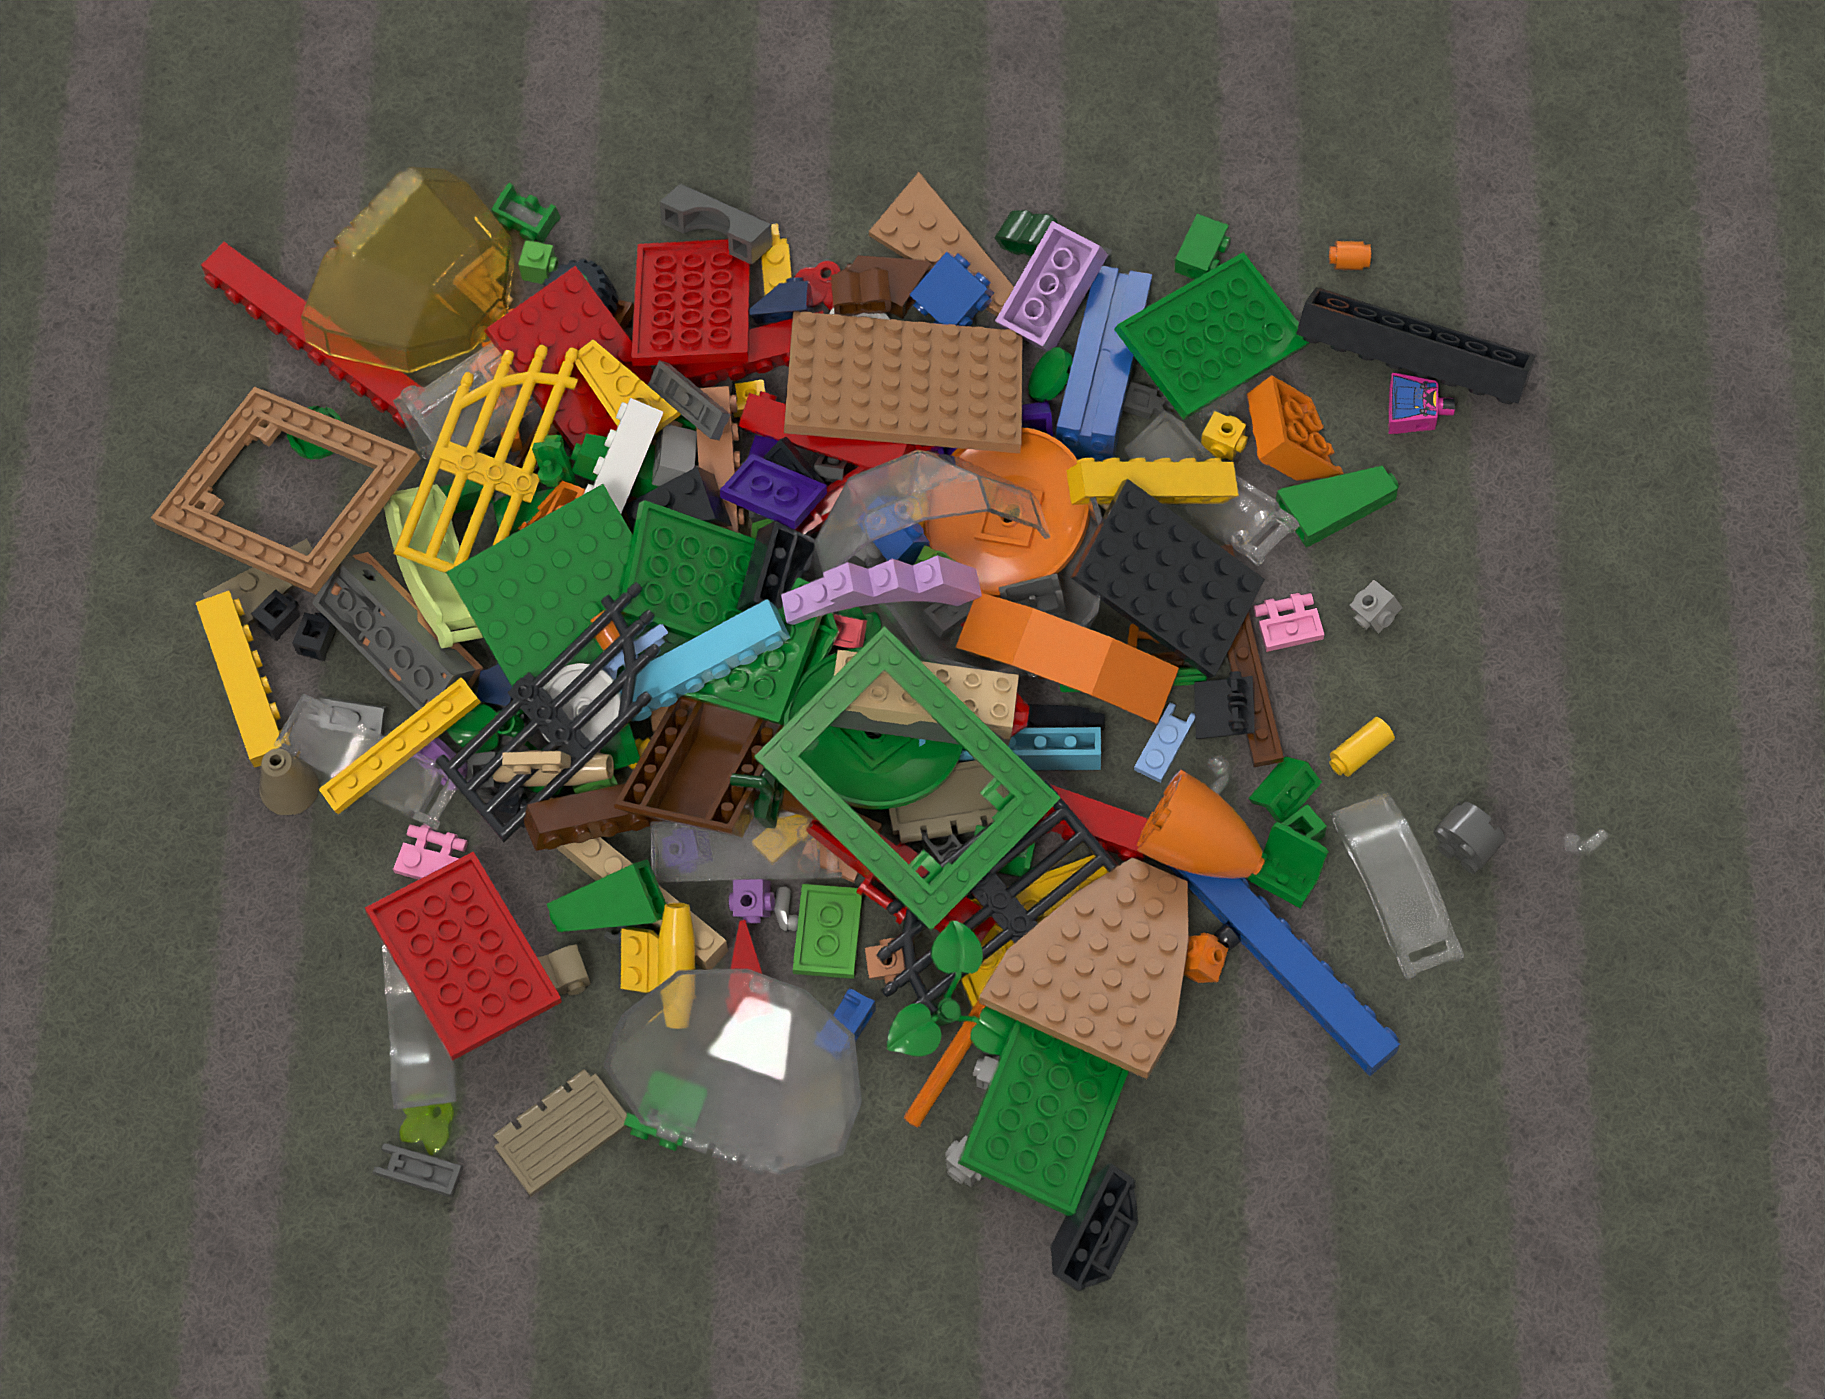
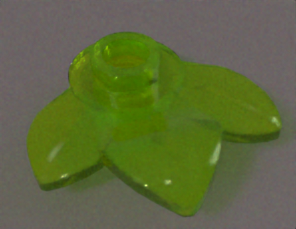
[399,1095,454,1155]

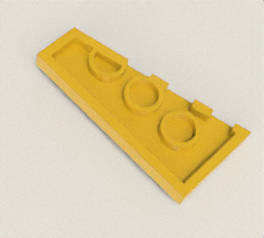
[574,339,681,435]

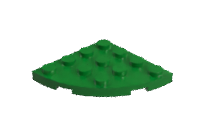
[683,608,823,726]

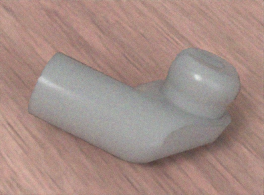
[774,887,798,932]

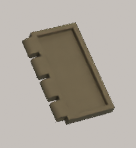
[889,760,1009,844]
[493,1069,627,1197]

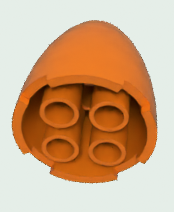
[1136,770,1265,879]

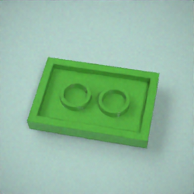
[793,884,863,979]

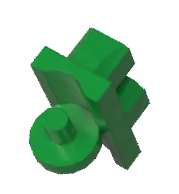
[532,435,576,487]

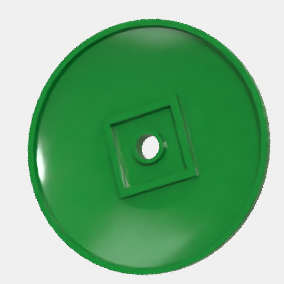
[784,647,963,809]

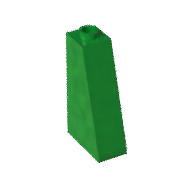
[570,434,660,498]
[1275,466,1399,548]
[546,859,666,932]

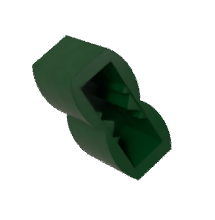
[994,210,1058,257]

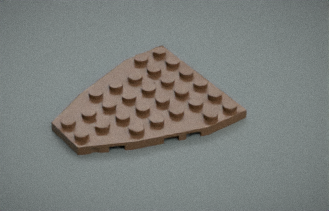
[979,857,1188,1079]

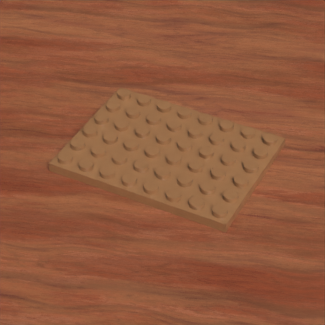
[784,311,1022,453]

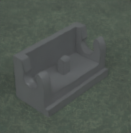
[999,573,1067,618]

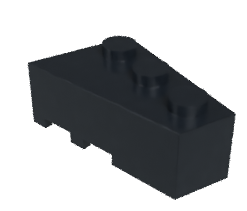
[736,521,825,612]

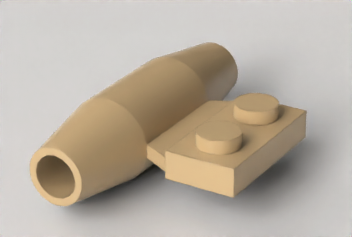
[492,750,614,787]

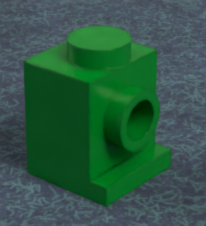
[1281,804,1327,841]

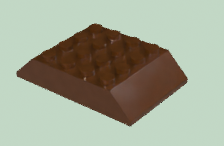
[614,696,784,838]

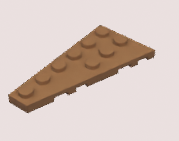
[869,172,1014,317]

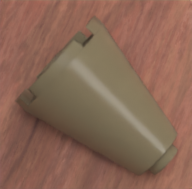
[259,748,319,815]

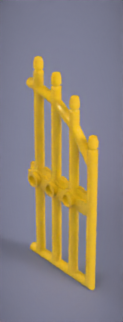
[393,345,578,573]

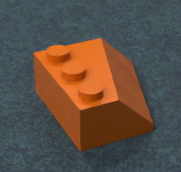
[1247,375,1344,481]

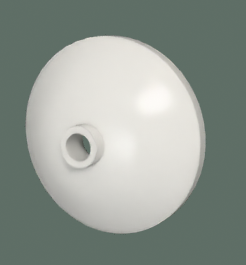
[542,663,621,743]

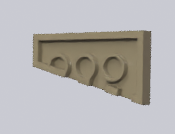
[203,539,313,627]

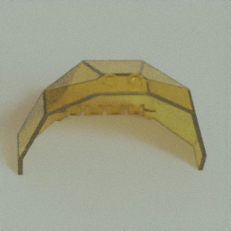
[301,166,515,373]

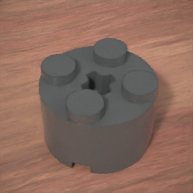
[1433,802,1505,874]

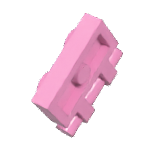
[1253,593,1324,652]
[393,824,468,880]

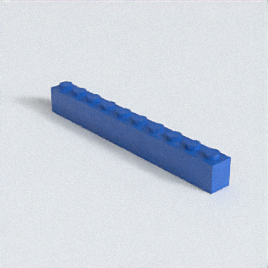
[1167,865,1399,1076]

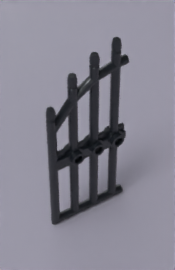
[435,582,661,842]
[876,780,1118,1016]

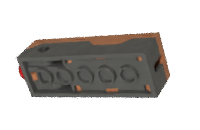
[313,552,483,711]

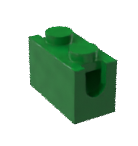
[1174,214,1231,280]

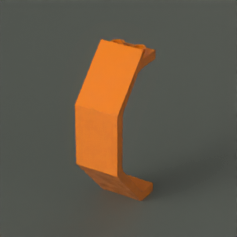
[956,593,1179,725]

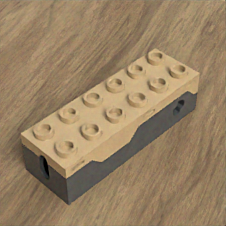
[830,650,1029,746]

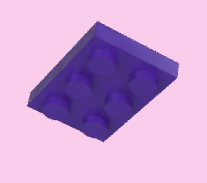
[720,454,827,529]

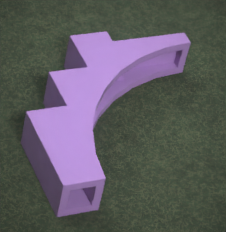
[781,555,982,625]

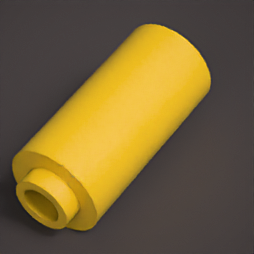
[1329,717,1395,777]

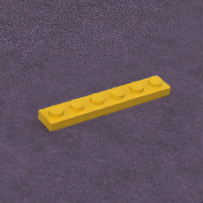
[319,677,481,815]

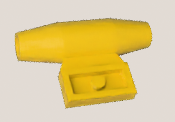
[621,903,695,1029]

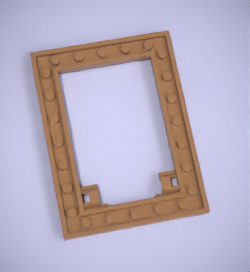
[151,387,421,595]

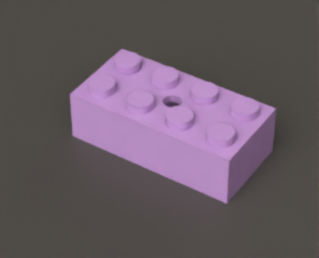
[995,221,1108,352]

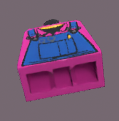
[1388,373,1455,434]

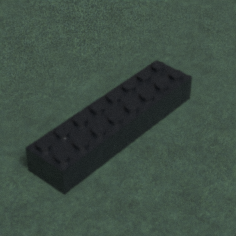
[1296,287,1536,404]

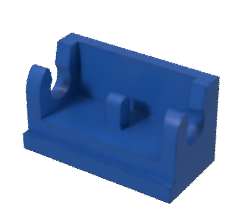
[815,989,876,1060]

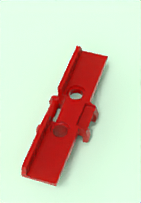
[805,820,996,943]

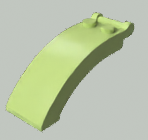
[384,484,483,648]

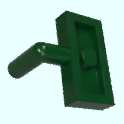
[730,770,785,829]

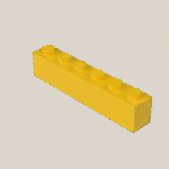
[1066,458,1239,505]
[195,591,290,768]

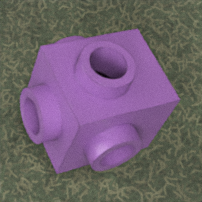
[729,879,775,923]

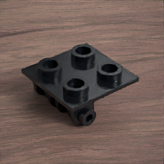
[1194,671,1255,739]

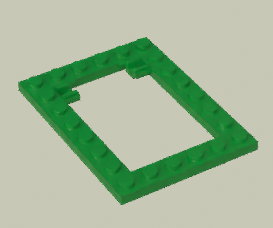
[754,626,1060,931]

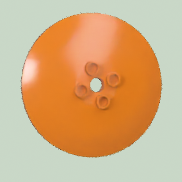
[922,427,1091,597]

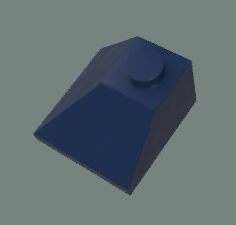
[749,277,813,324]

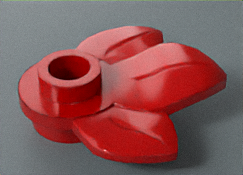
[795,261,841,311]

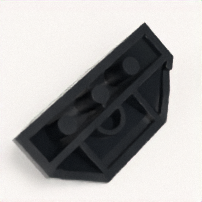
[1051,1164,1138,1291]

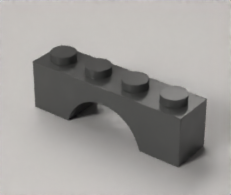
[660,184,772,264]

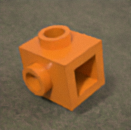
[1184,933,1228,983]

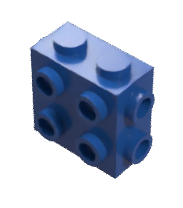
[909,252,994,327]

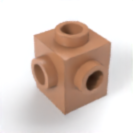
[865,938,905,984]

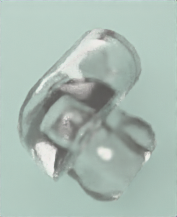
[1207,755,1232,796]
[1563,828,1609,856]

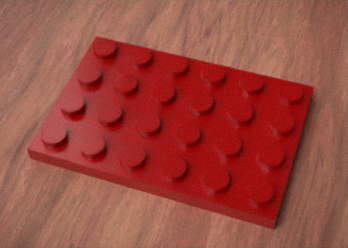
[632,239,751,366]
[484,265,654,451]
[365,851,562,1061]

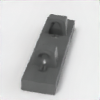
[648,360,731,441]

